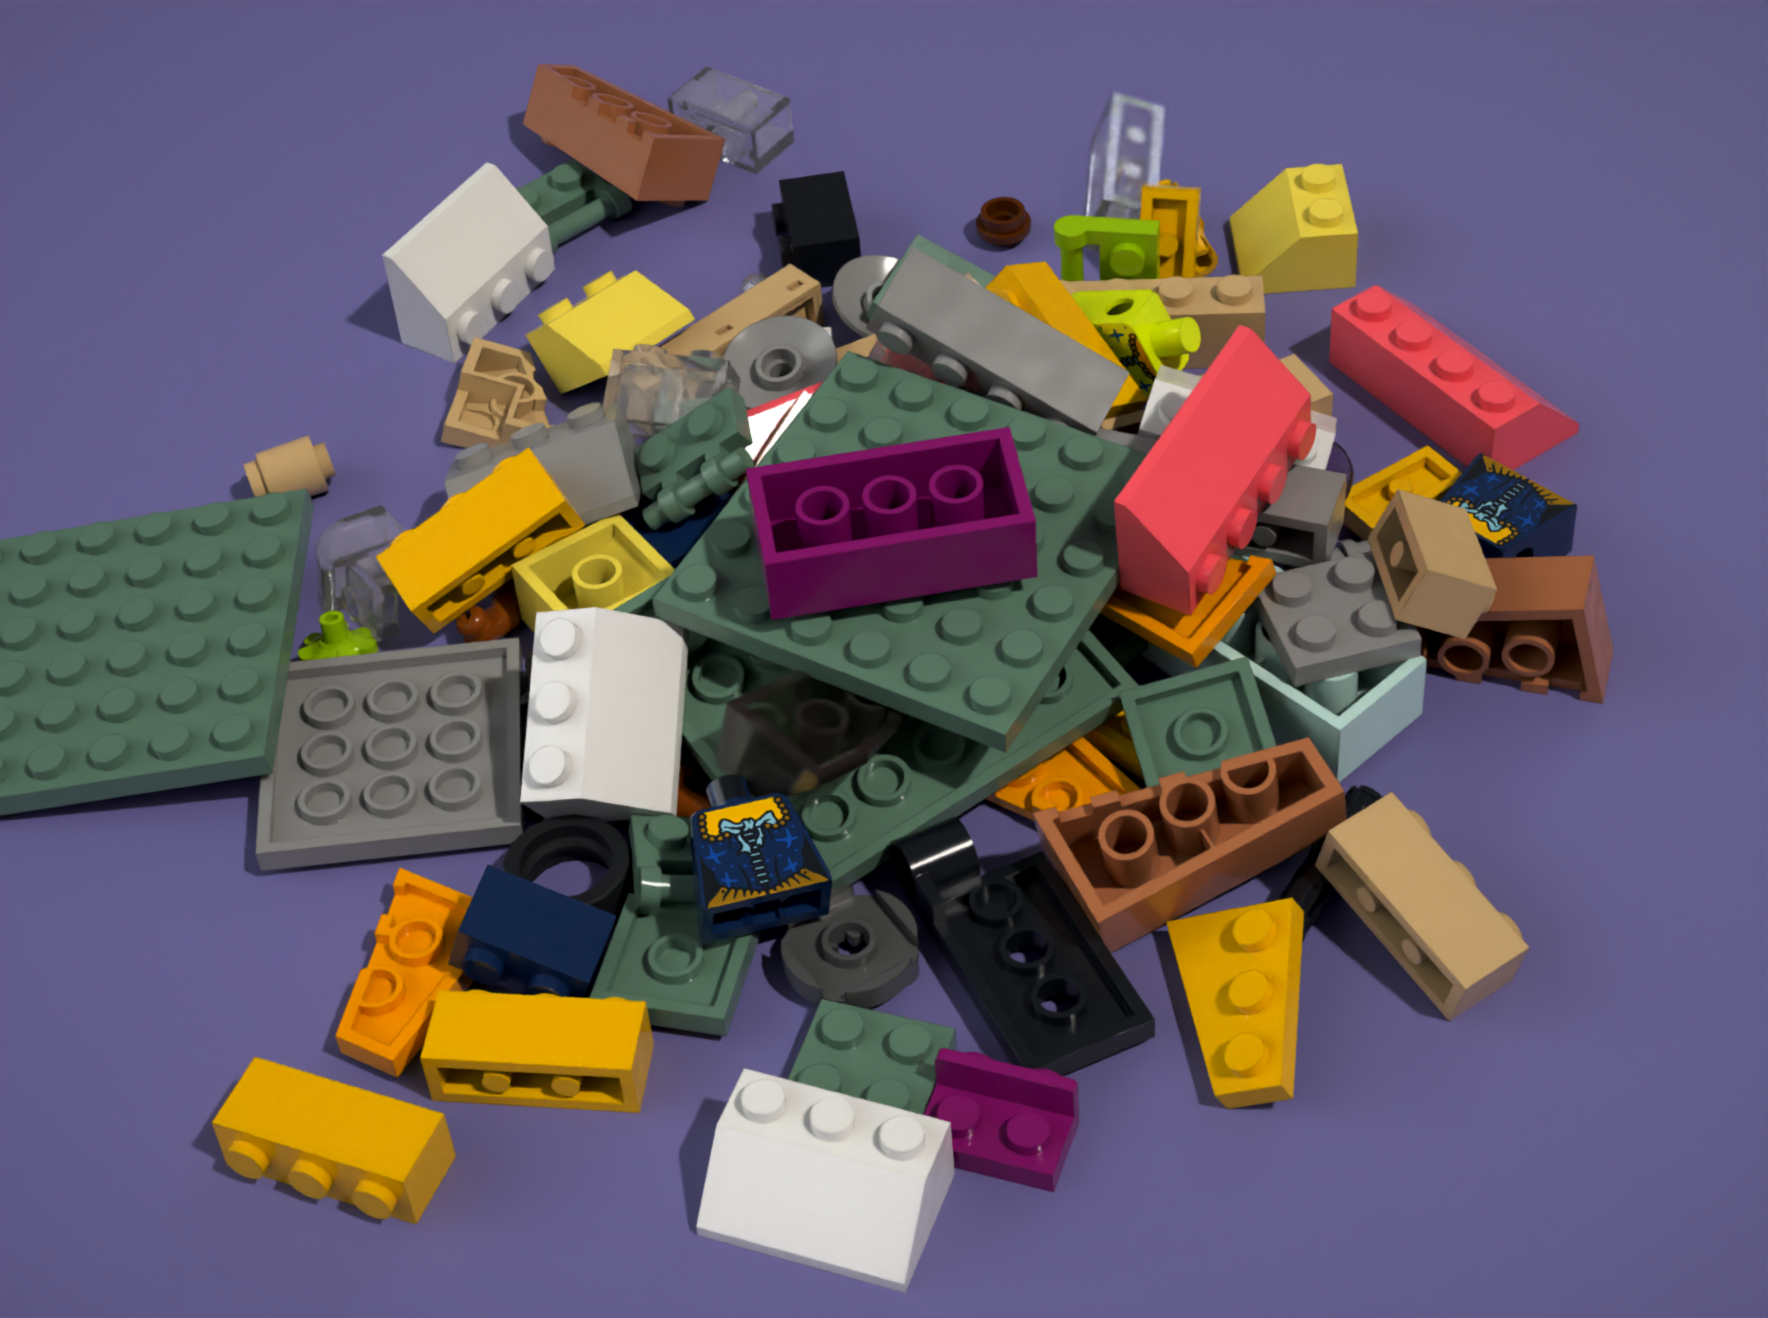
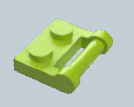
[1054,215,1160,281]

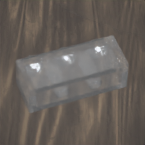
[1083,91,1165,253]

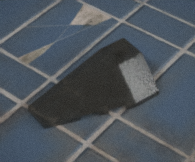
[717,669,910,798]

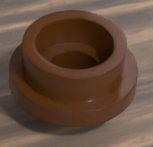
[976,197,1031,247]

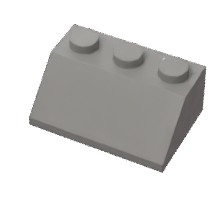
[444,402,642,525]

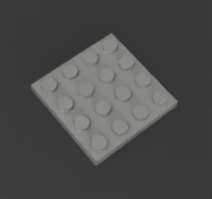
[255,637,525,871]

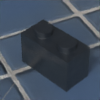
[771,171,861,288]

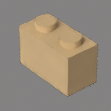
[1367,489,1497,639]

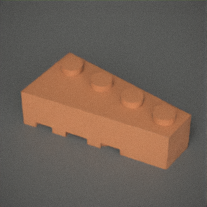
[523,64,725,207]
[1415,555,1613,704]
[1032,737,1347,953]

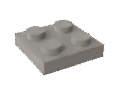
[1252,551,1422,687]

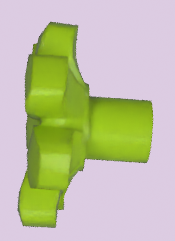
[298,611,378,661]

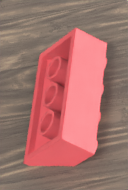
[1329,285,1579,470]
[1114,325,1317,616]

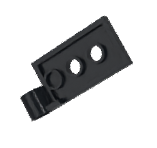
[890,817,1155,1076]

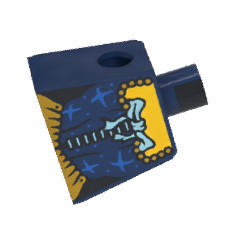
[1440,453,1577,558]
[690,774,832,944]

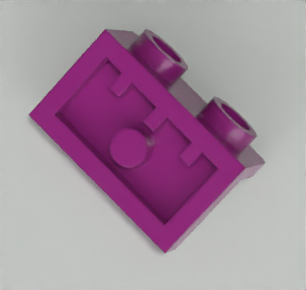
[924,1048,1079,1193]

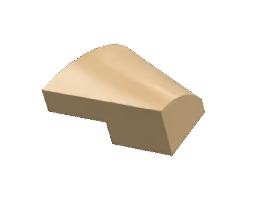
[441,337,554,448]

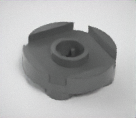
[781,886,919,1009]

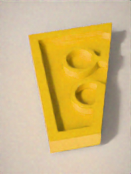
[1166,898,1304,1109]

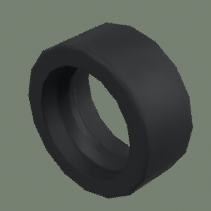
[503,814,635,929]

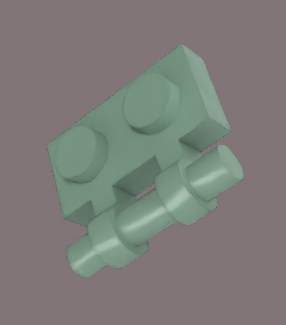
[635,387,754,530]

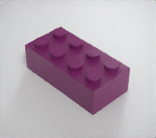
[746,427,1038,620]

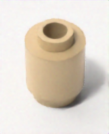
[243,435,336,497]

